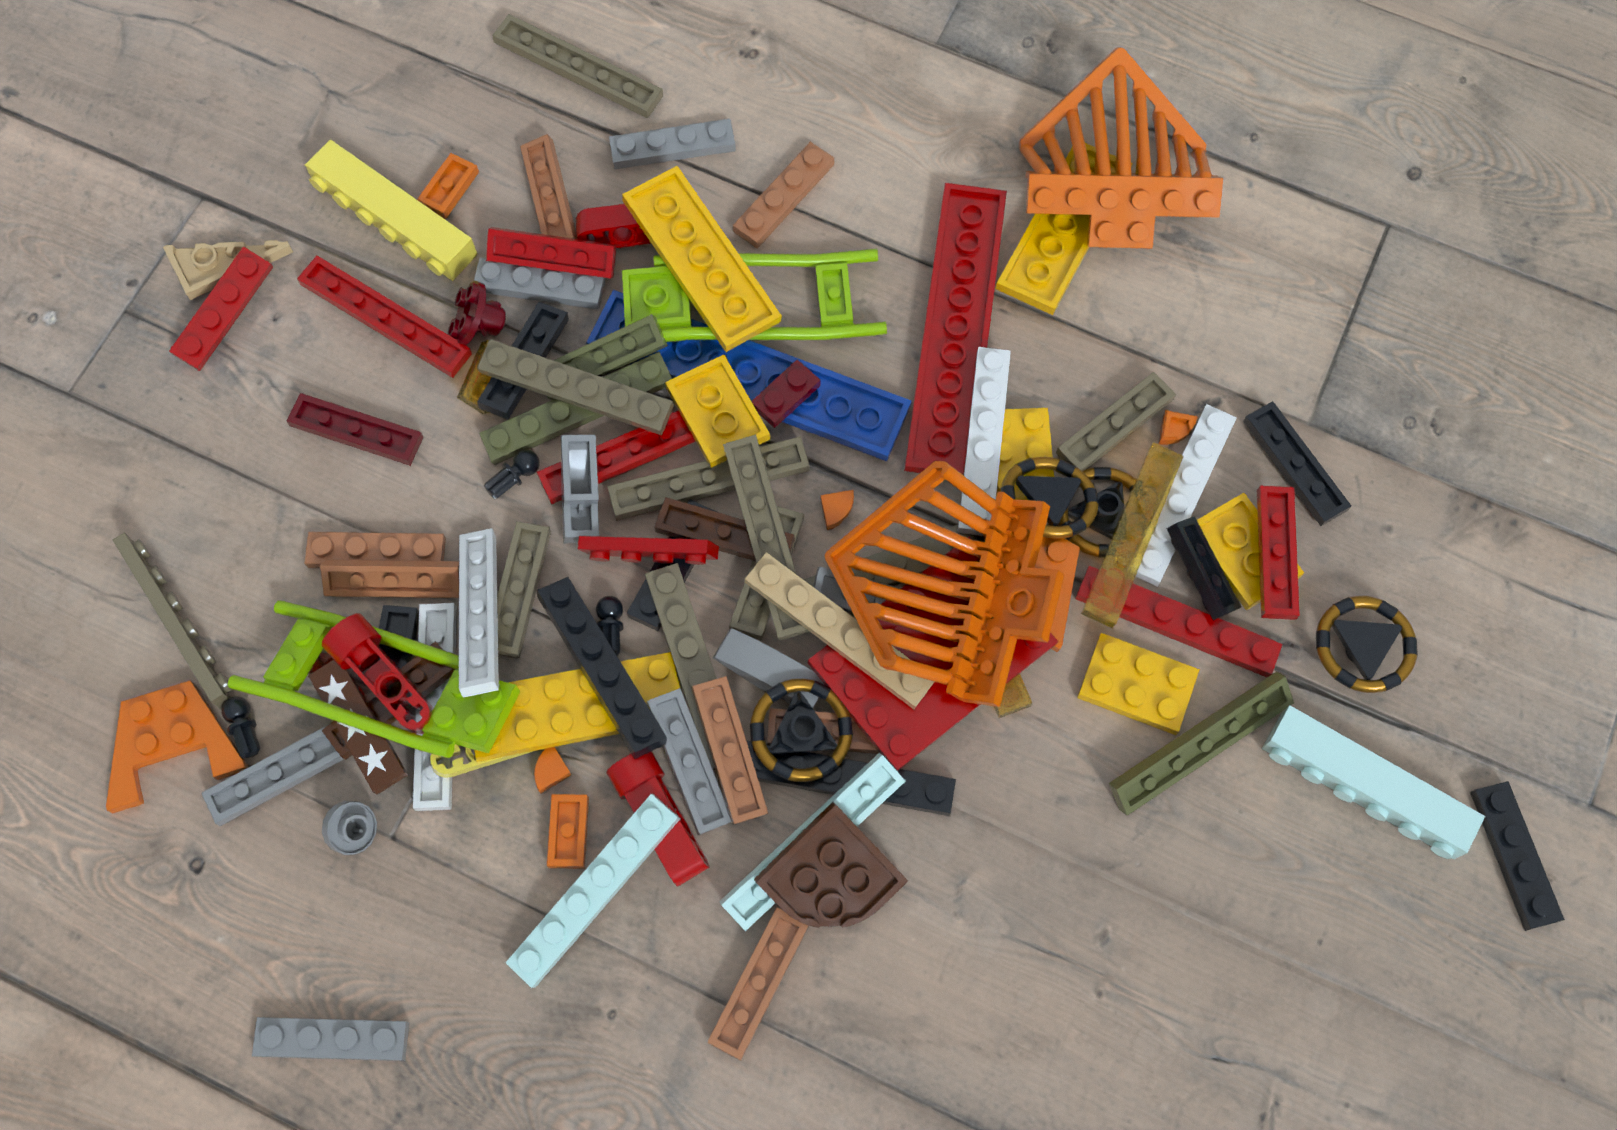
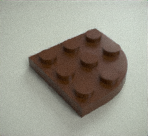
[754,802,908,928]

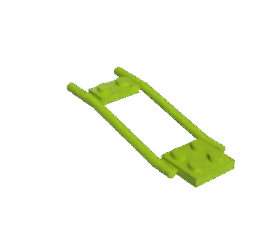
[622,249,887,342]
[228,600,520,758]

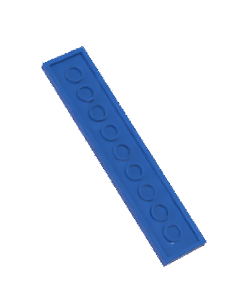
[586,290,912,461]

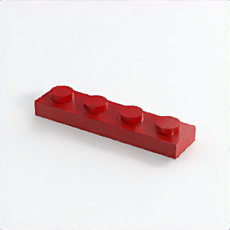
[486,227,616,279]
[169,246,273,371]
[1257,485,1300,620]
[578,536,719,565]

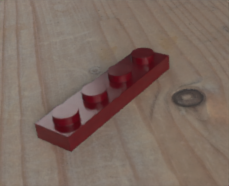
[286,393,424,466]

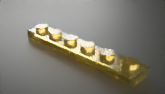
[1081,442,1184,628]

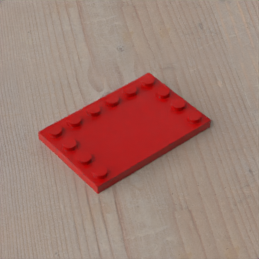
[807,536,1058,771]

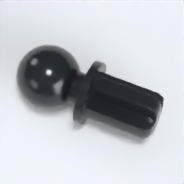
[484,450,540,499]
[596,596,624,656]
[221,696,260,758]

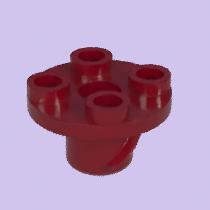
[448,281,506,345]

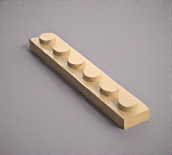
[744,552,934,709]

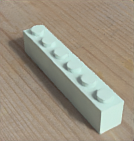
[1262,705,1485,859]

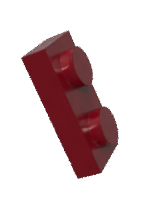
[751,360,821,428]

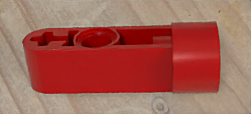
[576,204,651,248]
[321,613,434,734]
[606,751,710,887]

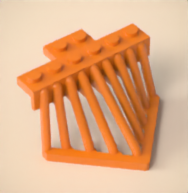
[1019,47,1223,249]
[825,461,1064,707]

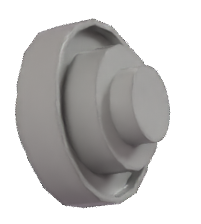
[322,801,377,855]

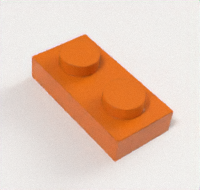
[417,153,479,219]
[547,794,589,869]

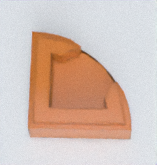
[1159,410,1198,445]
[820,490,854,530]
[534,747,571,794]

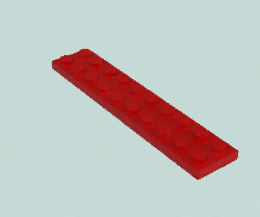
[904,183,1007,475]

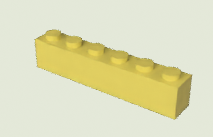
[305,139,477,281]

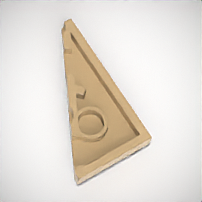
[163,240,293,300]

